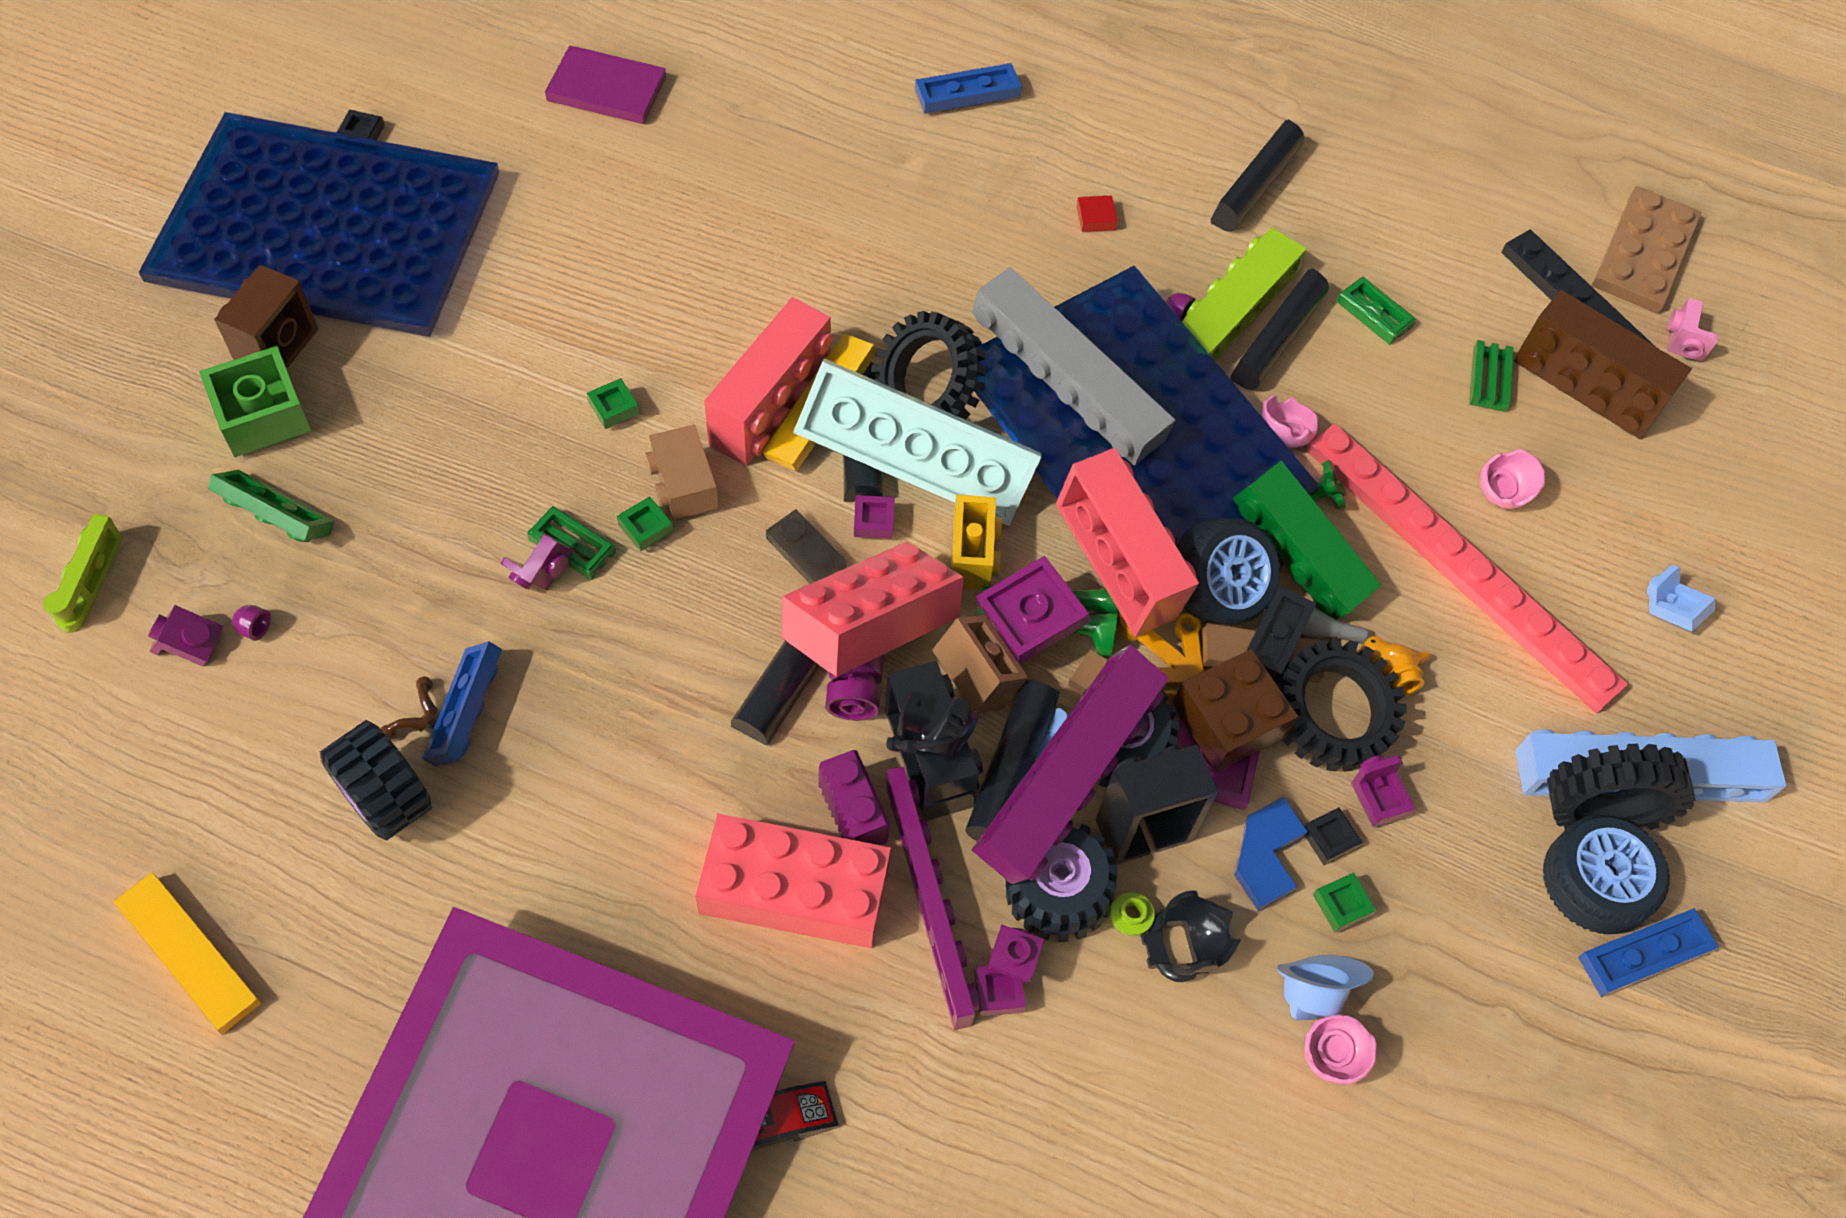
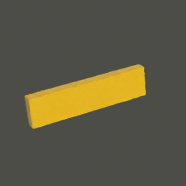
[762,333,877,472]
[113,872,262,1035]

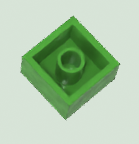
[199,346,312,458]

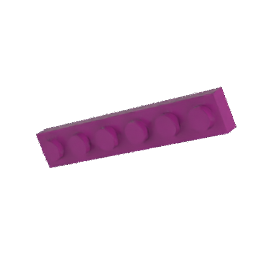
[886,766,980,1031]

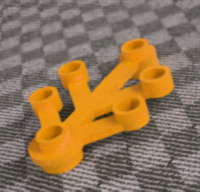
[1116,614,1203,716]

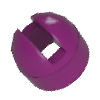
[1166,293,1196,322]
[232,605,271,641]

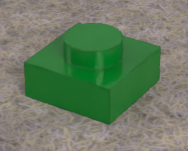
[587,378,640,429]
[617,496,673,551]
[1313,872,1377,933]

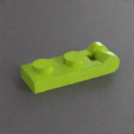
[43,513,123,633]

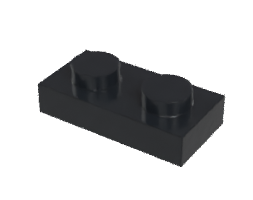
[1245,585,1317,678]

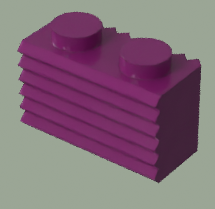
[818,750,890,845]

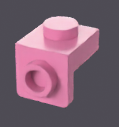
[1667,298,1718,362]

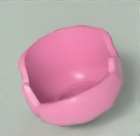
[1261,395,1318,449]
[1480,449,1545,509]
[1304,1014,1377,1086]

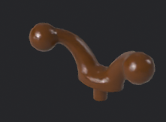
[380,676,439,740]

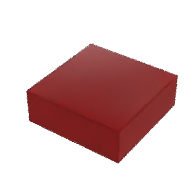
[1076,195,1118,232]

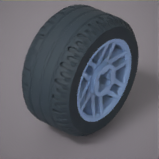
[1176,518,1281,625]
[1543,815,1670,934]

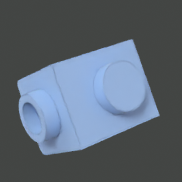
[1647,564,1716,632]

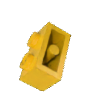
[950,494,1002,589]

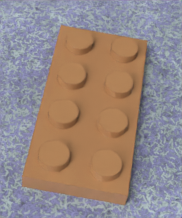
[1591,186,1701,314]

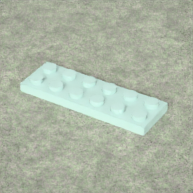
[793,358,1042,526]

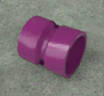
[825,655,884,721]

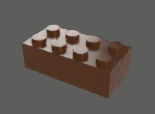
[1513,290,1692,439]

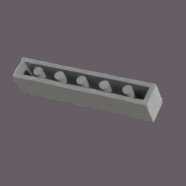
[972,267,1175,466]

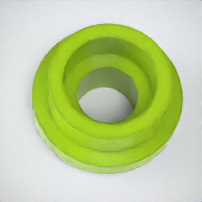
[1110,892,1155,936]

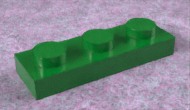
[208,469,334,542]

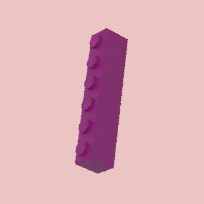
[971,644,1169,884]

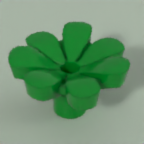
[1308,460,1347,509]

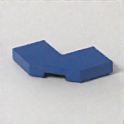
[1234,797,1307,911]

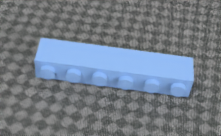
[1515,729,1786,803]

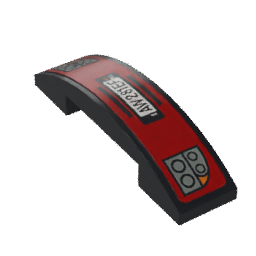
[752,1081,839,1151]

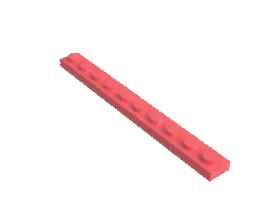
[1306,423,1628,714]

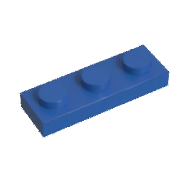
[915,63,1022,114]
[422,641,502,767]
[1578,908,1719,997]

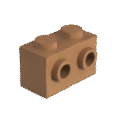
[645,424,718,520]
[932,615,1028,713]

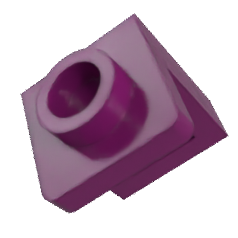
[500,534,573,590]
[147,605,224,666]
[1351,755,1415,827]
[988,924,1044,982]

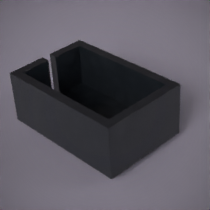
[885,661,983,821]
[1095,744,1218,865]

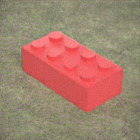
[704,297,833,467]
[1056,448,1199,637]
[782,541,964,677]
[696,813,891,949]

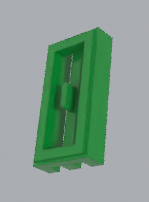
[1336,276,1416,345]
[1469,340,1514,412]
[527,506,616,580]

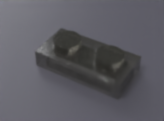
[765,509,847,584]

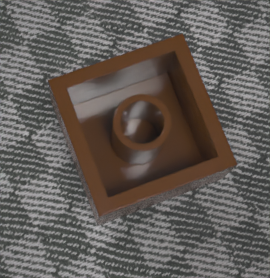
[214,265,319,368]
[1172,649,1298,773]

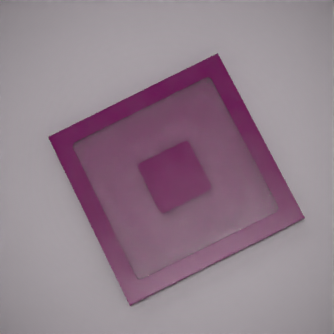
[303,906,796,1218]

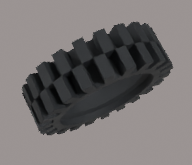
[871,311,987,420]
[1275,638,1407,772]
[1547,743,1695,830]

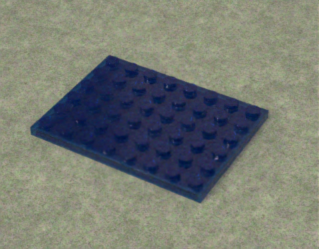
[139,112,500,337]
[974,265,1320,545]

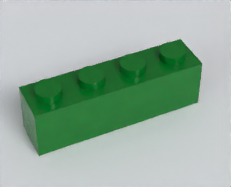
[1232,460,1381,619]

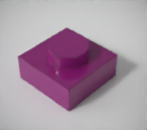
[853,495,895,539]
[974,966,1026,1016]

